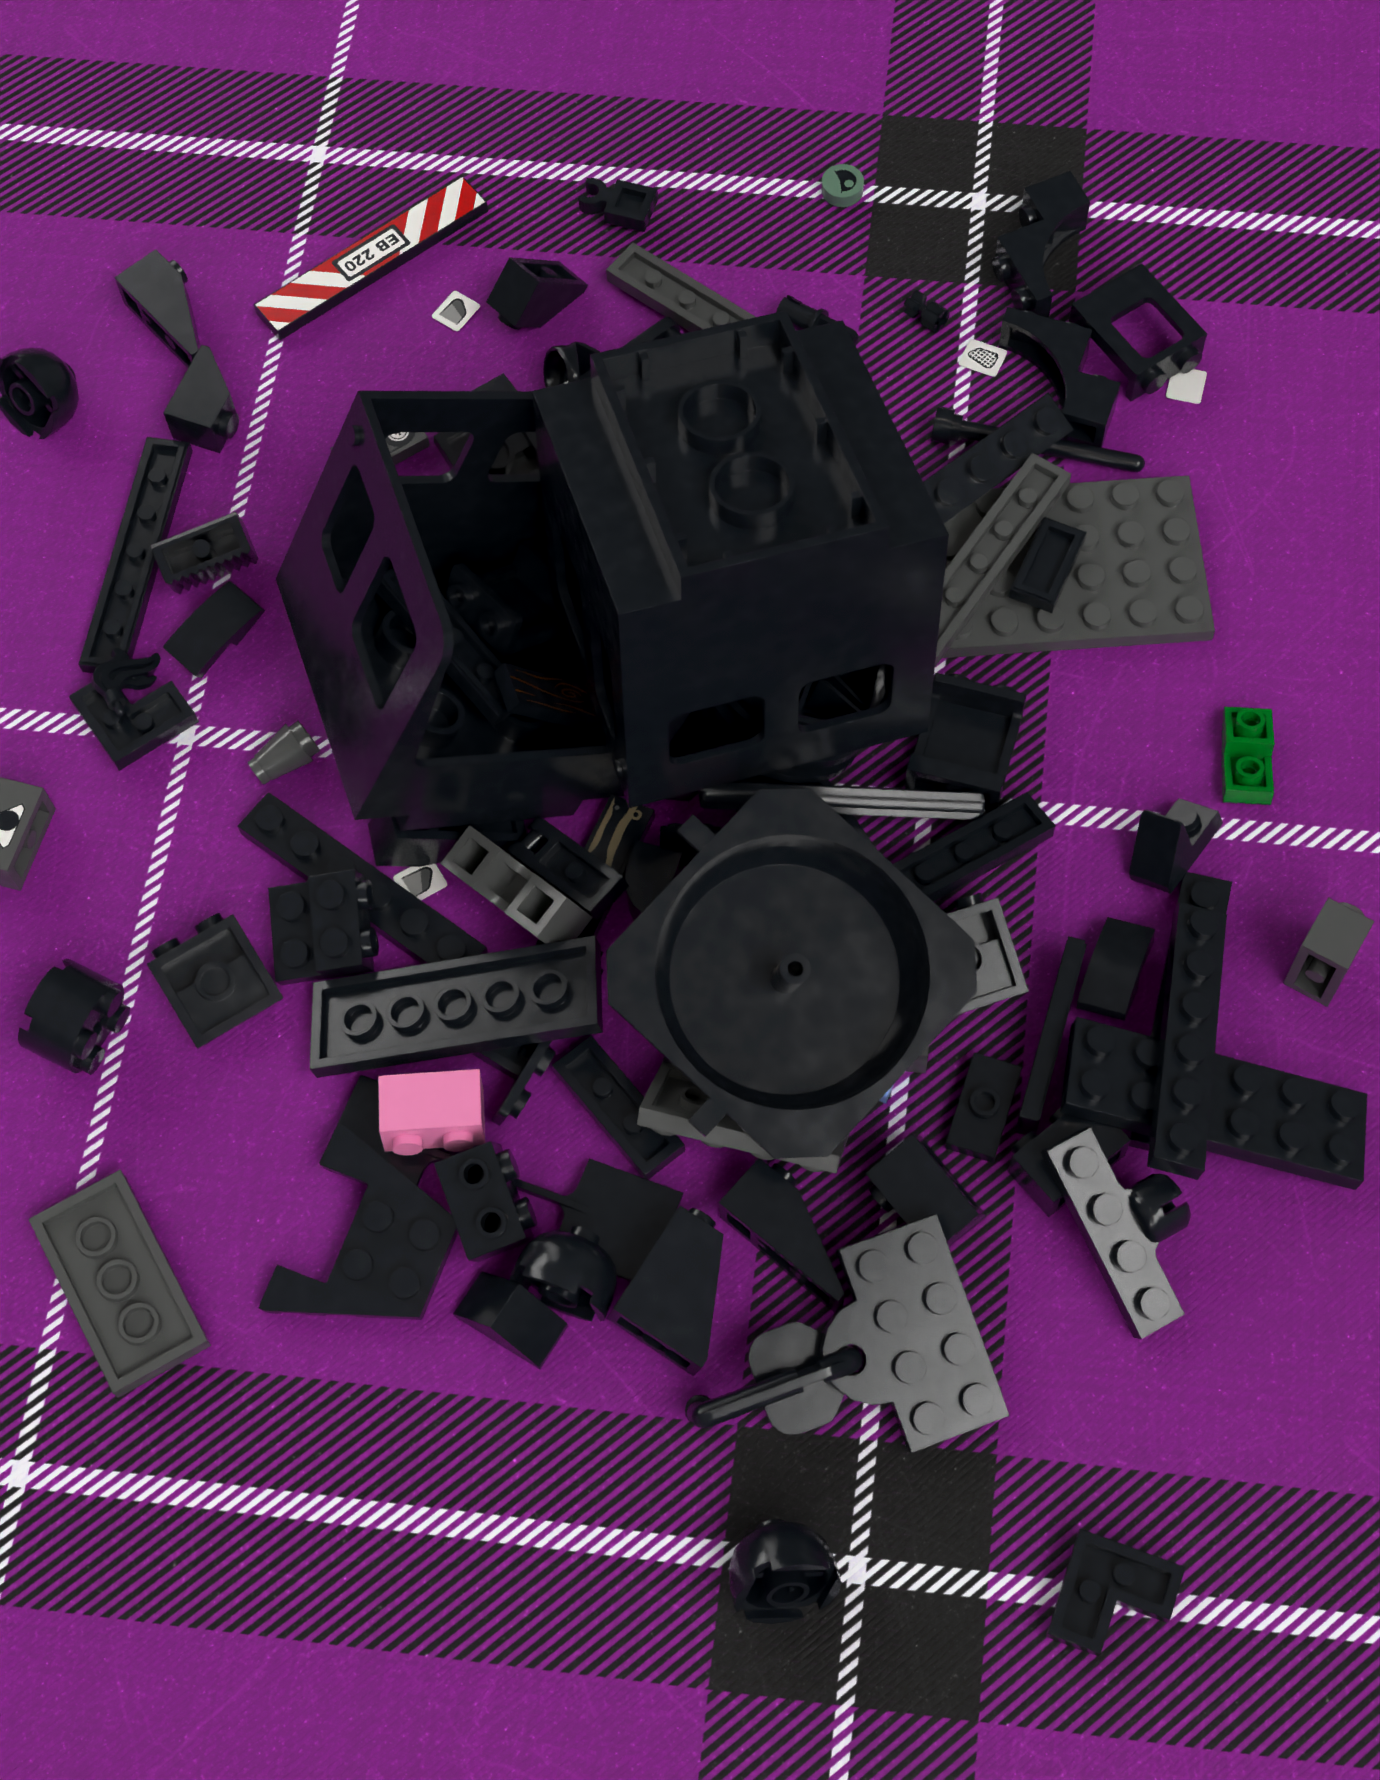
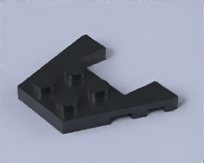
[258,1123,458,1320]

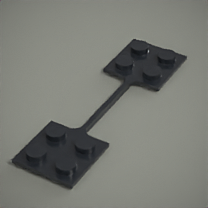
[319,1075,683,1281]

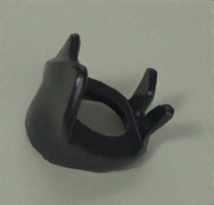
[543,341,600,388]

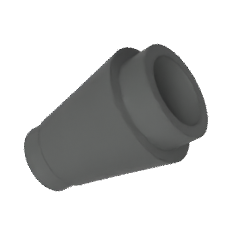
[247,720,320,785]

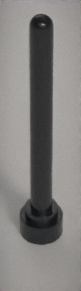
[931,406,1145,472]

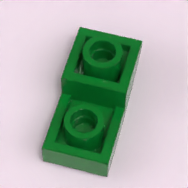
[1222,706,1275,805]

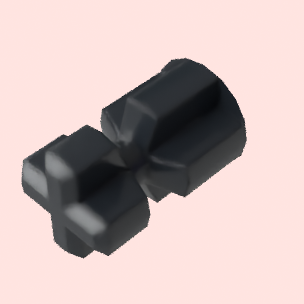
[904,290,950,333]

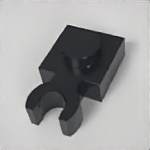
[578,178,658,232]

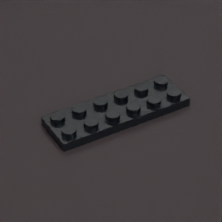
[310,936,603,1078]
[1060,1017,1367,1190]

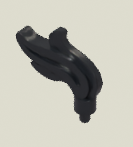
[91,648,161,716]

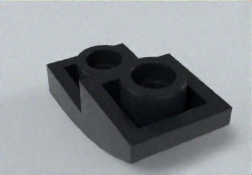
[163,581,265,678]
[1076,917,1155,1021]

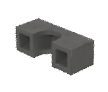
[440,825,593,944]

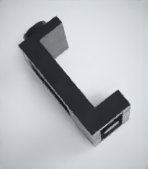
[1069,264,1207,401]

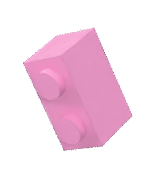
[378,1069,485,1155]

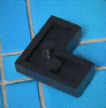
[69,681,199,771]
[1046,1529,1185,1656]

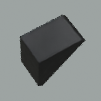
[453,1271,568,1369]

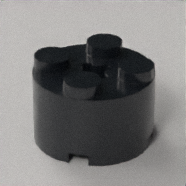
[18,958,130,1075]

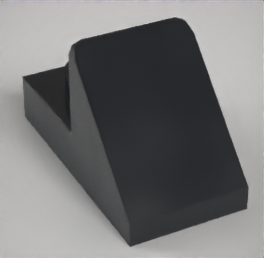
[1129,798,1223,894]

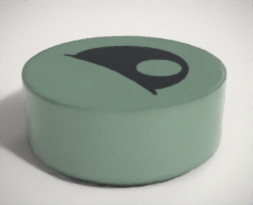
[822,164,864,207]

